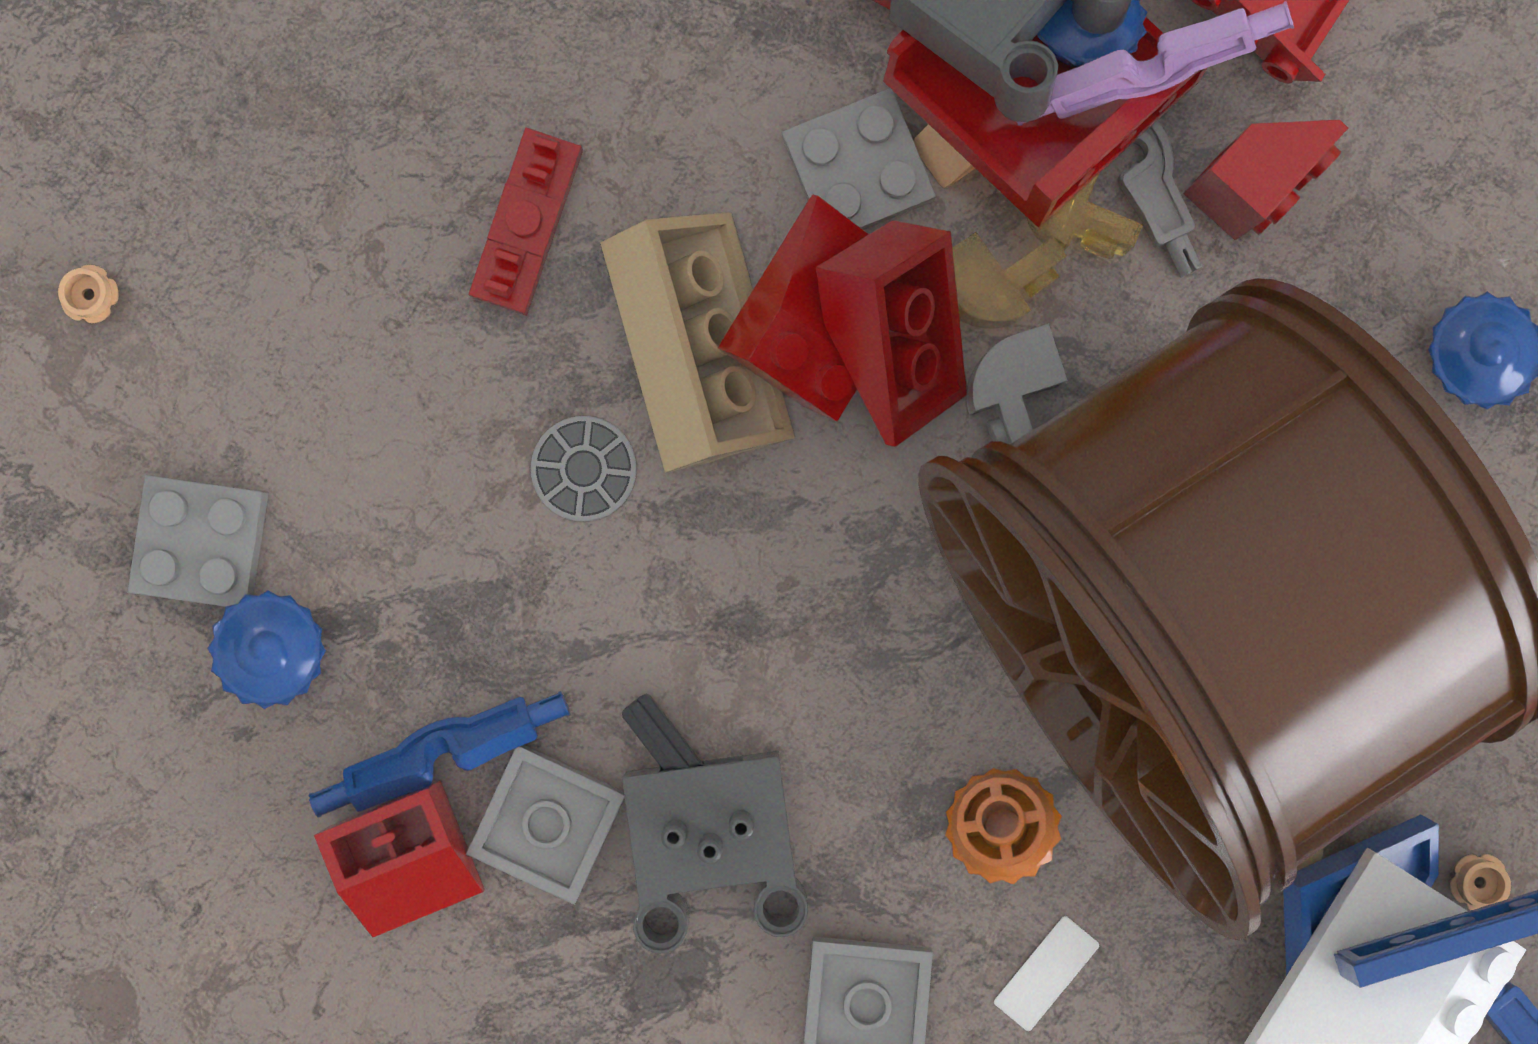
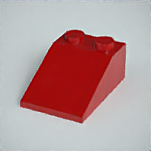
[717,194,869,422]
[816,220,967,447]

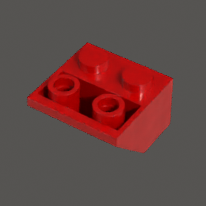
[1183,120,1349,240]
[314,780,485,937]

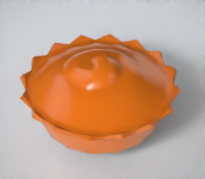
[945,768,1062,884]

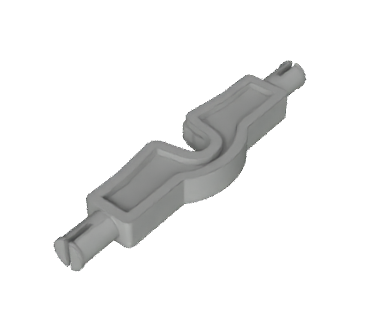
[1119,121,1203,278]

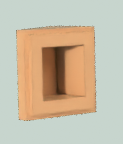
[914,124,975,188]

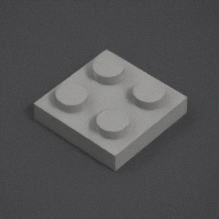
[782,88,936,230]
[127,475,269,607]
[466,745,625,905]
[803,937,933,1044]

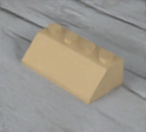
[600,212,795,473]

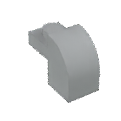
[967,323,1068,444]

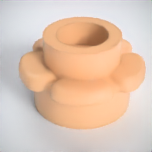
[58,265,119,323]
[1450,854,1511,910]

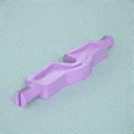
[1017,1,1294,126]

